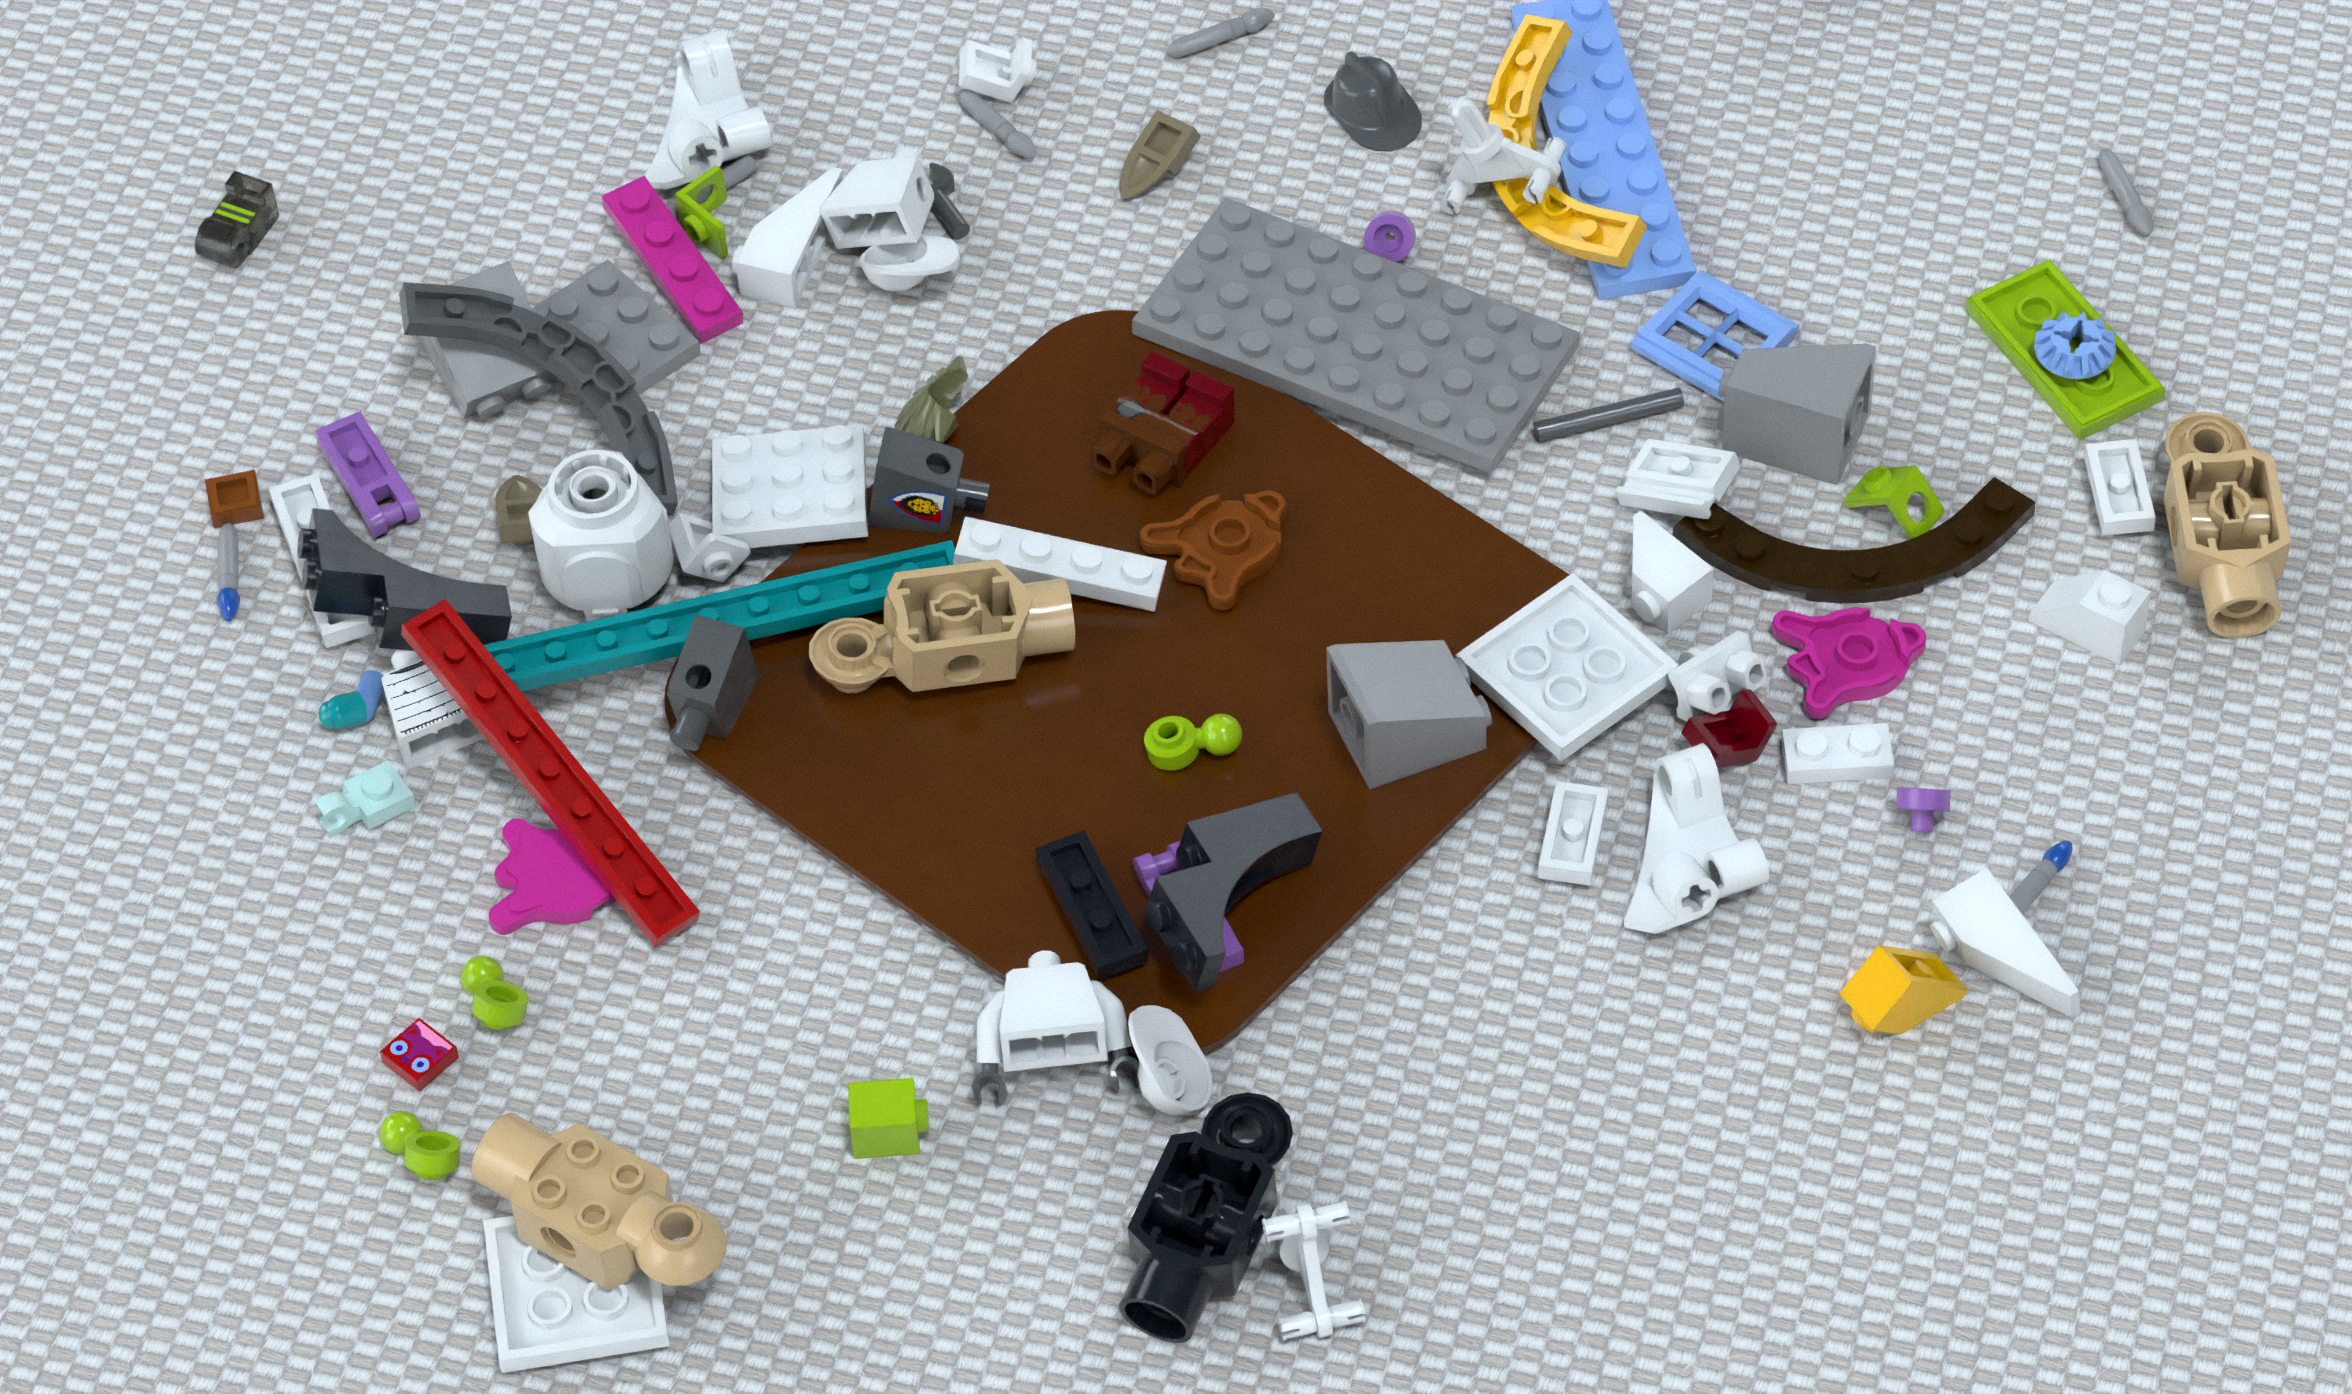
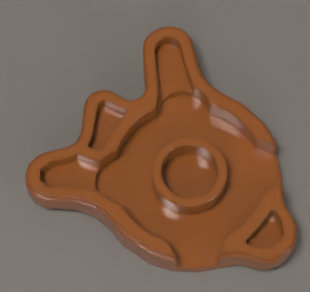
[1140,490,1287,610]

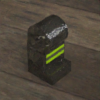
[195,171,279,269]

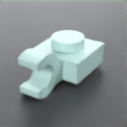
[316,760,416,836]

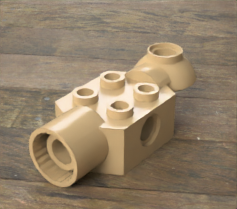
[2163,411,2291,638]
[809,559,1075,693]
[471,1113,727,1290]

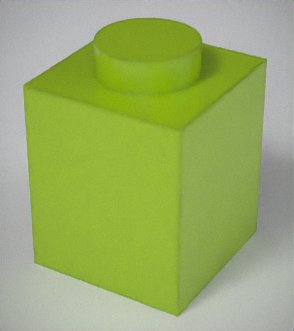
[848,1078,929,1159]

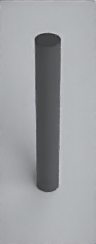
[1533,387,1684,442]

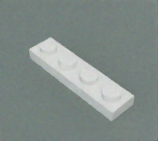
[268,473,376,648]
[953,516,1167,612]

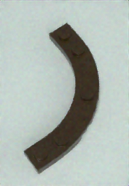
[1673,477,2036,604]

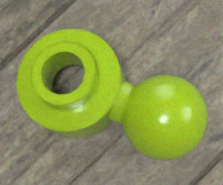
[1144,713,1242,771]
[461,955,529,1030]
[379,1111,461,1180]

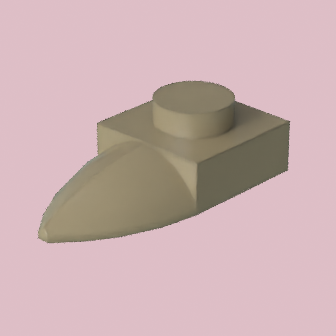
[1120,110,1201,200]
[495,475,542,545]

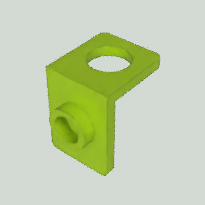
[675,165,728,259]
[1843,465,1944,539]

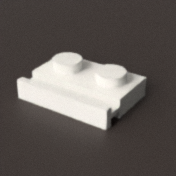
[1615,439,1741,519]

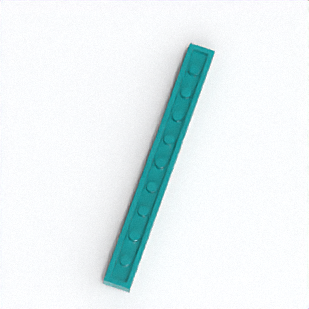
[484,540,955,692]

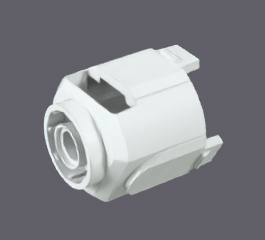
[528,450,674,622]

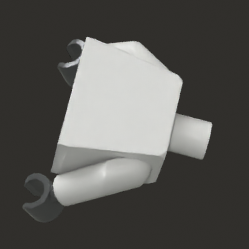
[972,951,1139,1105]

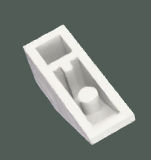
[732,167,843,308]
[1930,867,2081,1018]

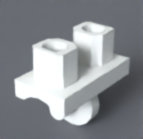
[1668,631,1768,721]

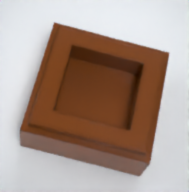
[205,470,264,528]

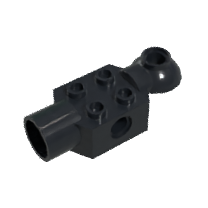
[1119,1092,1293,1343]

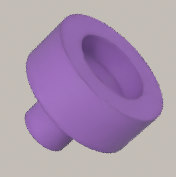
[1364,211,1416,262]
[1896,787,1951,832]

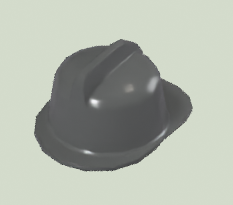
[1324,51,1422,152]

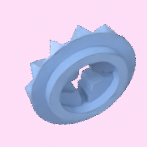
[2034,310,2116,379]

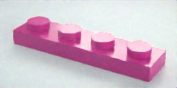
[602,175,743,344]

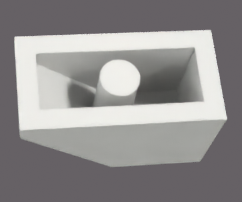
[1631,510,1714,635]
[2028,570,2151,665]

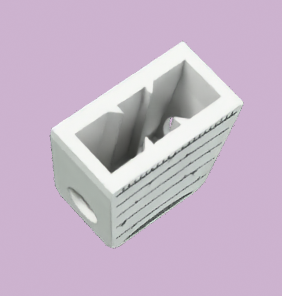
[381,650,485,770]

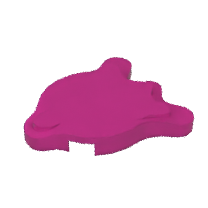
[1772,607,1926,719]
[489,818,617,935]

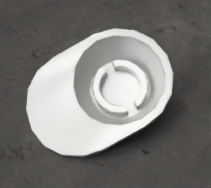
[860,234,960,292]
[1128,1005,1212,1115]

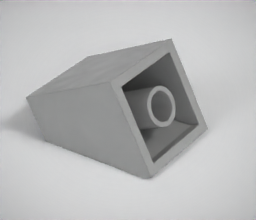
[416,261,557,419]
[1716,343,1876,485]
[1326,640,1492,790]

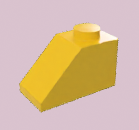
[1839,945,1969,1034]

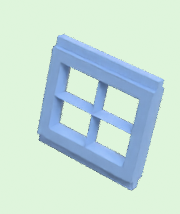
[1630,270,1799,402]

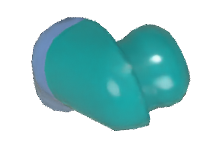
[318,670,384,729]

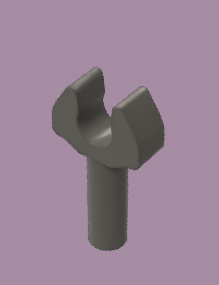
[929,162,970,239]

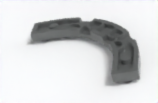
[399,282,678,515]

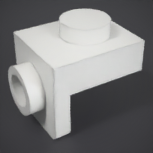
[959,37,1037,103]
[669,513,751,583]

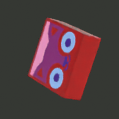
[380,1018,459,1092]

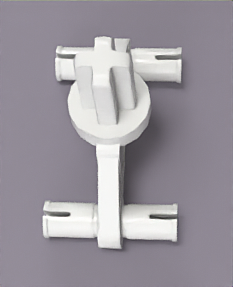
[1440,96,1567,214]
[1262,1200,1366,1341]

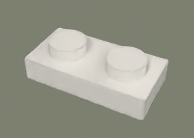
[2084,439,2156,535]
[1782,723,1894,784]
[1538,781,1609,886]

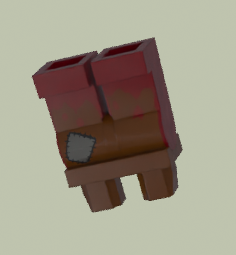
[1093,351,1235,495]

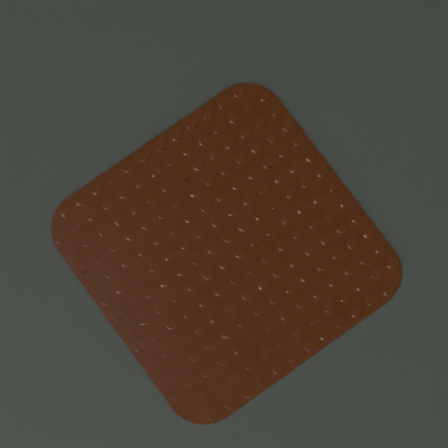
[664,310,1570,1061]

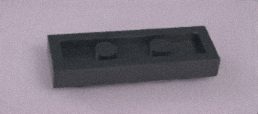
[1035,830,1149,980]

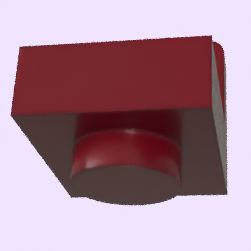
[1681,689,1777,768]

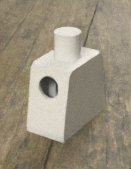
[819,149,934,249]

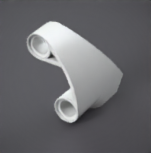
[643,29,772,190]
[1624,743,1770,934]

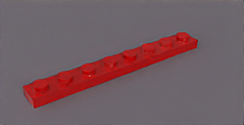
[401,599,700,948]

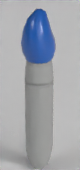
[216,523,240,622]
[2009,840,2073,915]

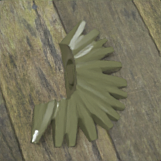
[894,355,968,444]

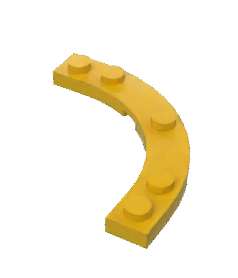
[1486,14,1647,268]

